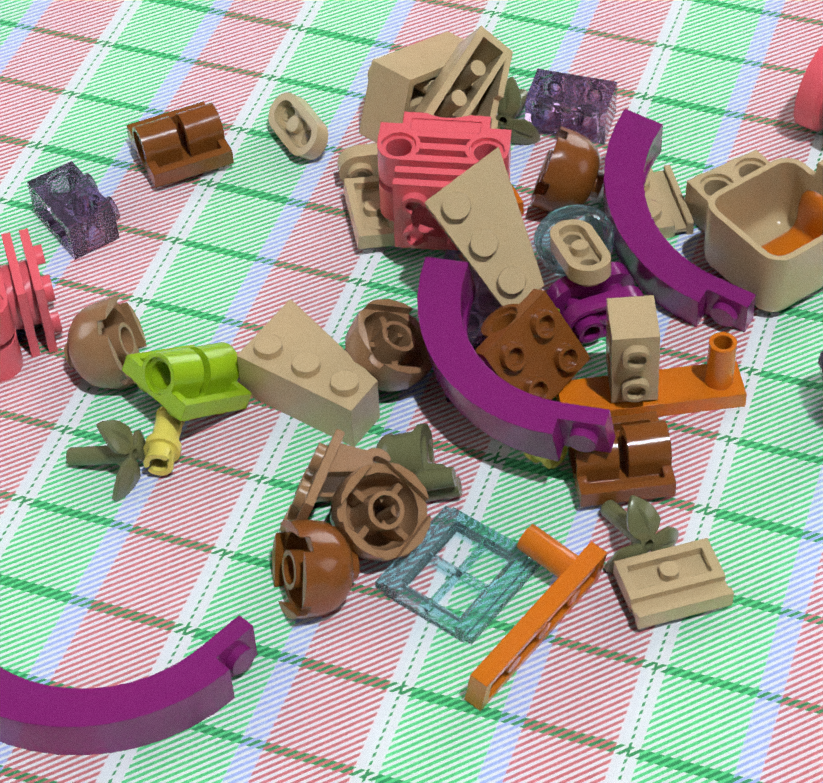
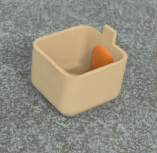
[704,158,823,312]

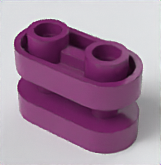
[547,262,644,343]

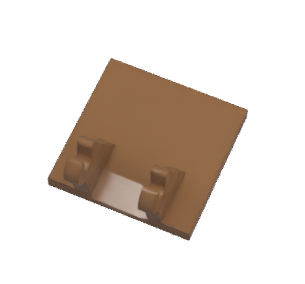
[279,429,391,532]

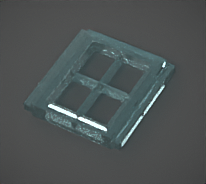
[375,506,541,645]

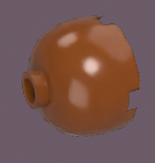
[530,126,604,214]
[272,519,360,620]

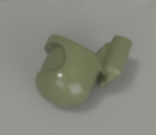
[375,423,462,501]

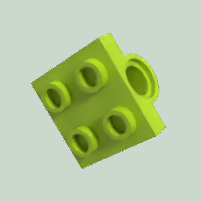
[122,342,252,421]

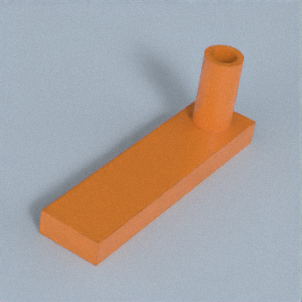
[556,332,747,417]
[465,524,607,711]

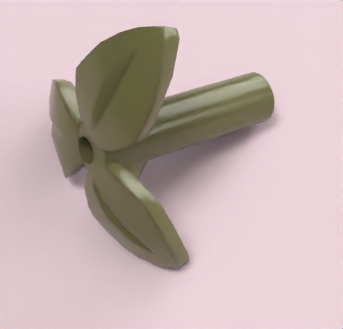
[496,77,540,145]
[66,420,146,501]
[600,495,679,574]

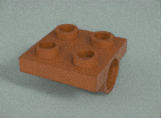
[126,101,234,188]
[475,289,591,400]
[567,411,677,507]

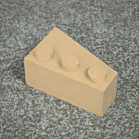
[415,26,513,129]
[359,31,464,143]
[425,147,545,307]
[237,299,380,447]

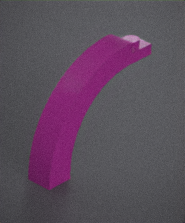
[603,109,756,332]
[417,257,615,461]
[0,615,257,755]

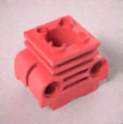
[377,112,512,251]
[0,228,62,382]

